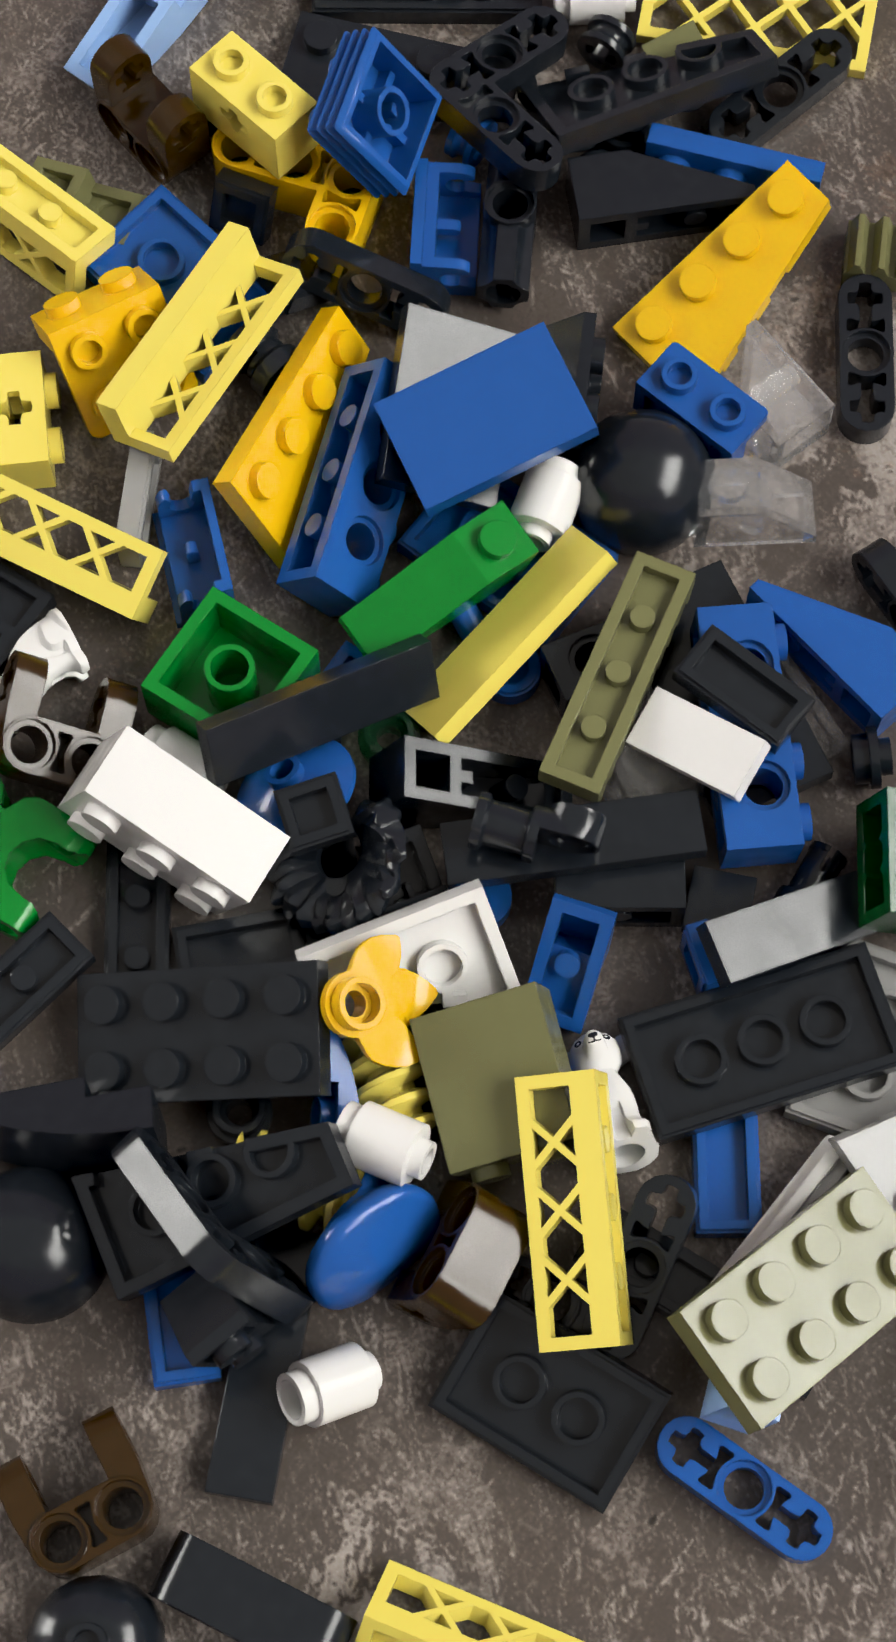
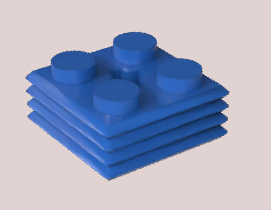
[307,27,442,198]

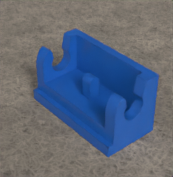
[410,158,481,296]
[152,477,235,628]

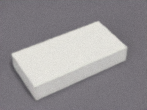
[625,686,771,803]

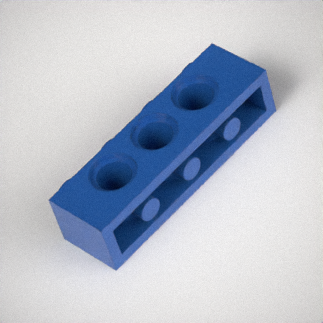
[276,357,406,617]
[690,602,813,869]

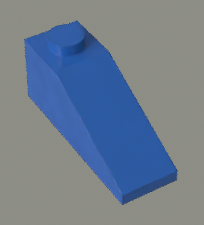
[746,579,896,736]

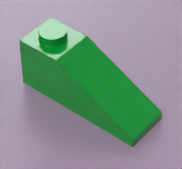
[338,500,539,656]

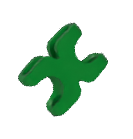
[0,778,97,941]

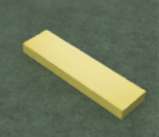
[405,525,618,743]

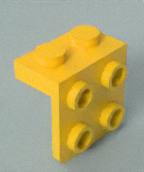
[30,266,198,438]

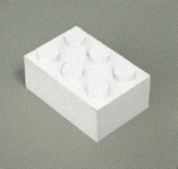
[57,725,290,916]

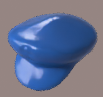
[305,1172,440,1310]

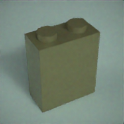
[409,981,574,1186]

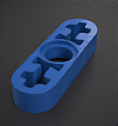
[655,1416,833,1564]

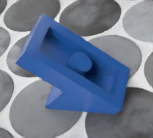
[528,893,618,1034]

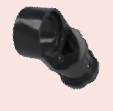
[467,791,607,864]

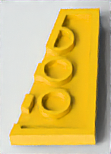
[613,160,831,374]
[212,306,370,568]

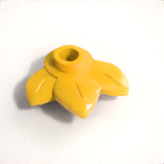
[320,935,438,1068]

